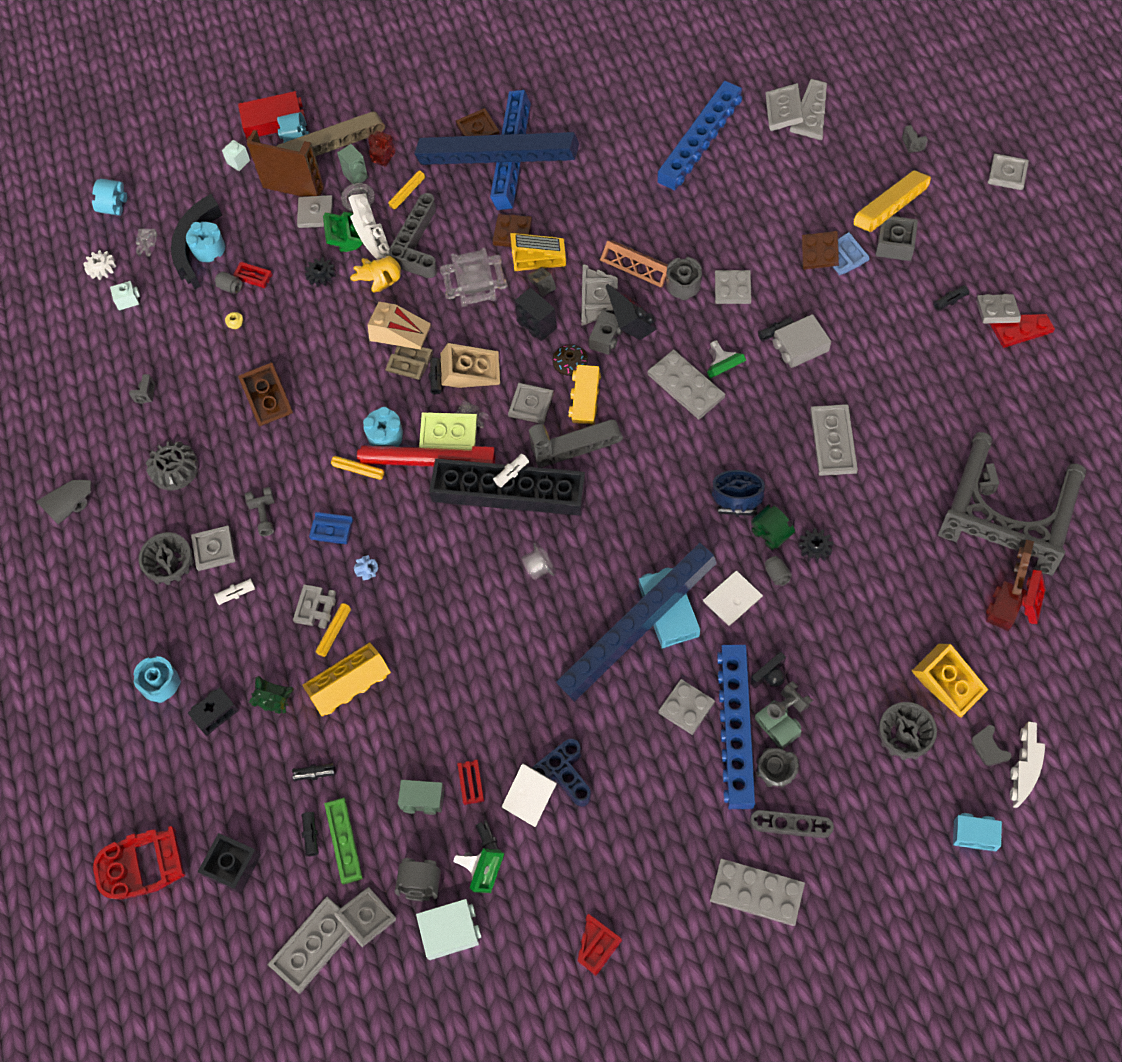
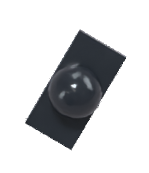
[750,652,786,689]

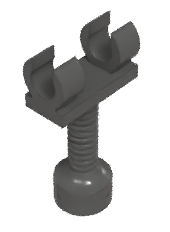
[245,487,275,536]
[767,681,814,720]

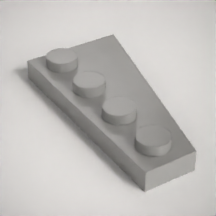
[790,79,827,140]

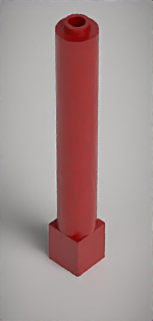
[357,445,496,467]

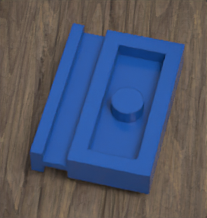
[309,512,353,544]

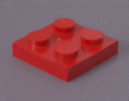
[1022,570,1046,625]

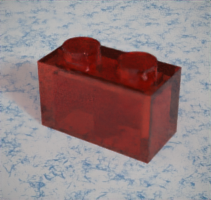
[985,581,1027,631]

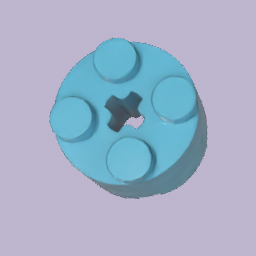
[277,112,309,143]
[92,179,127,216]
[186,222,225,262]
[363,407,403,447]
[133,656,181,703]

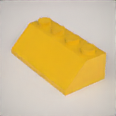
[302,642,391,716]

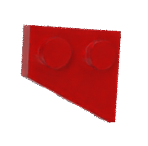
[577,914,622,976]

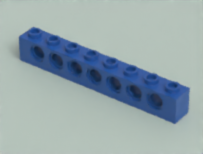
[657,81,743,190]
[490,90,531,210]
[717,645,755,809]

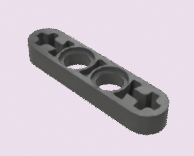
[750,810,834,838]

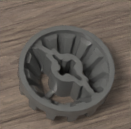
[146,441,199,490]
[139,532,194,585]
[878,702,937,760]

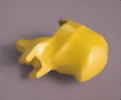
[350,255,401,293]

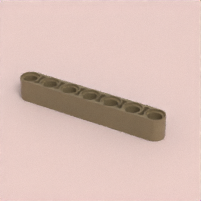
[276,112,385,156]

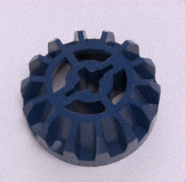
[712,470,765,512]

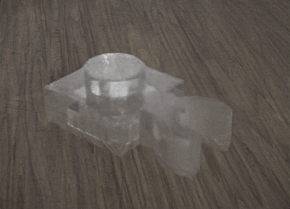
[136,229,157,257]
[454,400,489,428]

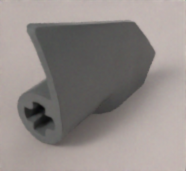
[36,480,91,525]

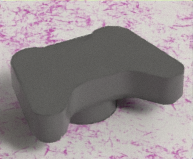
[971,725,1011,766]

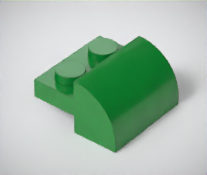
[323,212,363,252]

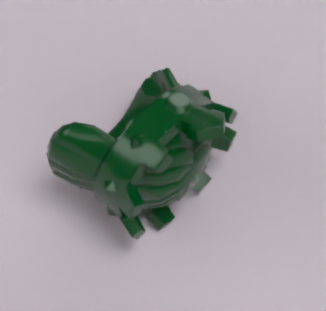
[249,676,294,714]

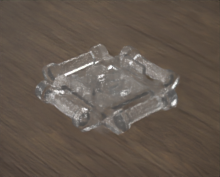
[440,248,508,307]

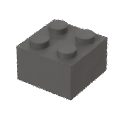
[875,216,918,261]

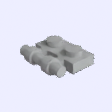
[293,585,336,629]

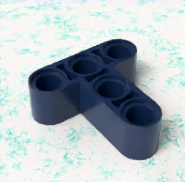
[532,739,591,807]

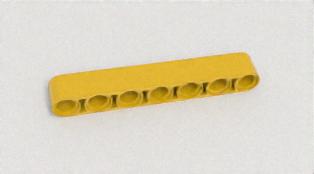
[854,170,931,232]

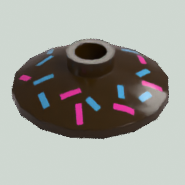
[553,344,588,376]

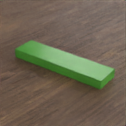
[324,798,363,885]

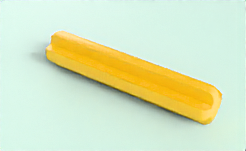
[388,170,425,209]
[331,456,384,480]
[316,603,351,657]

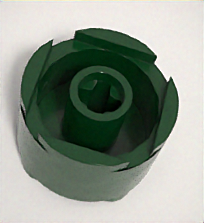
[751,504,795,550]

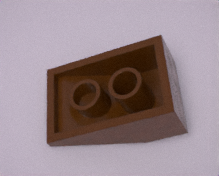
[238,363,293,427]

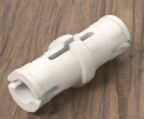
[493,454,529,487]
[214,578,255,605]

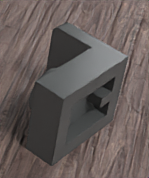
[902,125,928,153]
[527,267,556,297]
[129,374,155,404]
[978,463,1000,495]

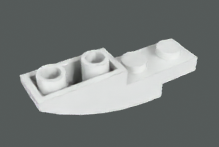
[349,194,390,259]
[1010,722,1045,808]

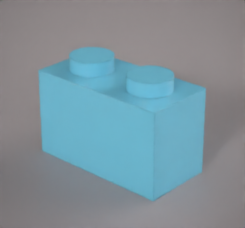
[953,813,1002,852]

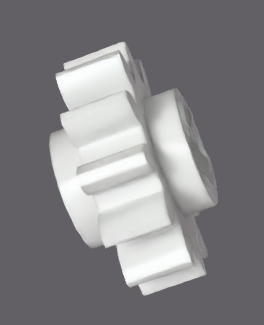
[83,250,116,280]

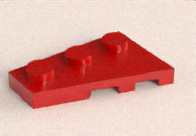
[989,314,1055,348]

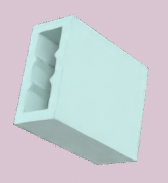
[416,899,482,960]

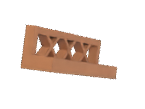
[600,240,668,288]

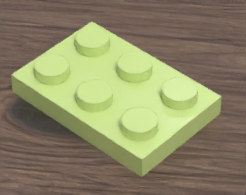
[419,413,478,449]

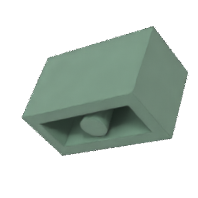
[337,144,368,186]
[398,780,445,815]

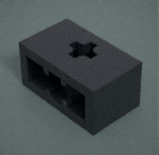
[188,687,239,736]

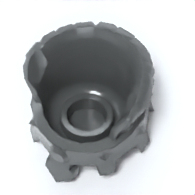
[756,748,799,788]

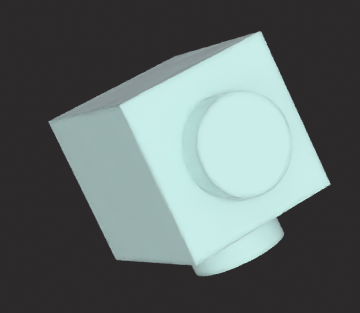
[222,140,250,171]
[110,281,140,310]

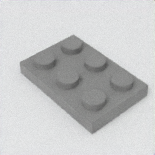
[765,83,804,131]

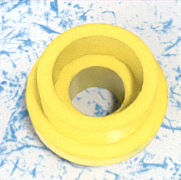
[225,312,243,329]

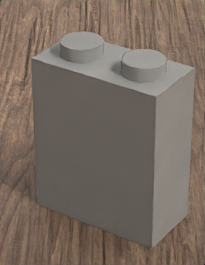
[773,314,831,368]

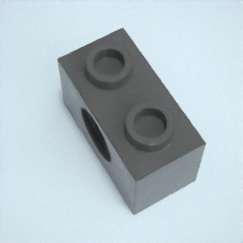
[589,311,623,355]

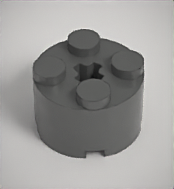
[666,257,702,301]
[395,858,441,901]

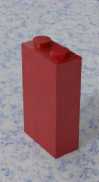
[238,91,306,139]

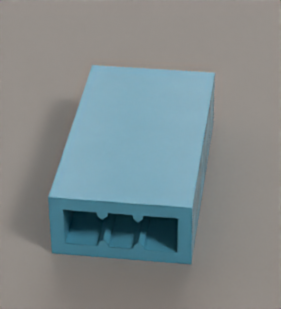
[639,568,700,648]

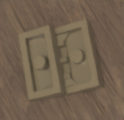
[385,346,433,380]

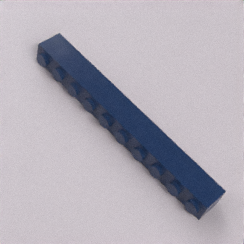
[414,132,579,165]
[556,543,717,702]

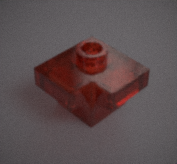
[368,131,395,167]

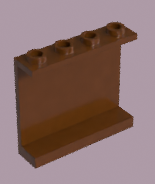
[247,130,325,197]

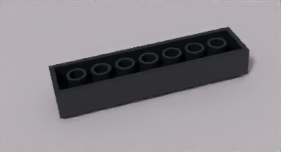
[429,458,586,516]

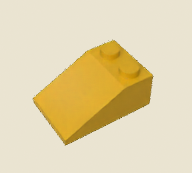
[912,644,988,717]

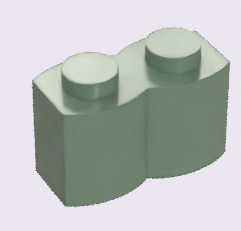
[755,700,801,750]

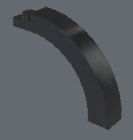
[171,194,223,289]

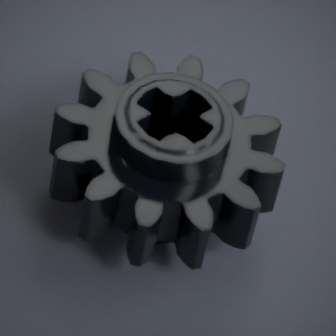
[305,257,336,287]
[798,528,834,563]

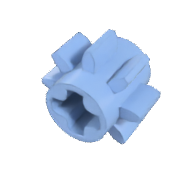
[354,555,378,581]

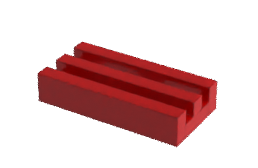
[233,262,273,288]
[457,759,484,805]

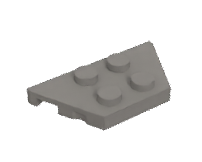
[581,265,618,325]

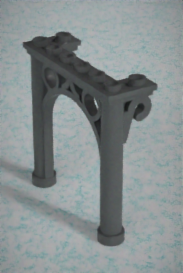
[938,432,1086,576]

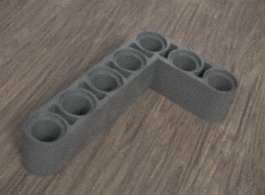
[389,193,437,278]
[529,420,623,467]

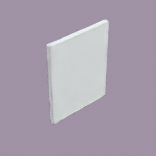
[703,571,763,626]
[502,764,557,827]

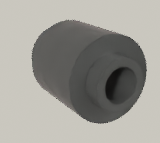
[215,271,242,294]
[765,556,792,586]

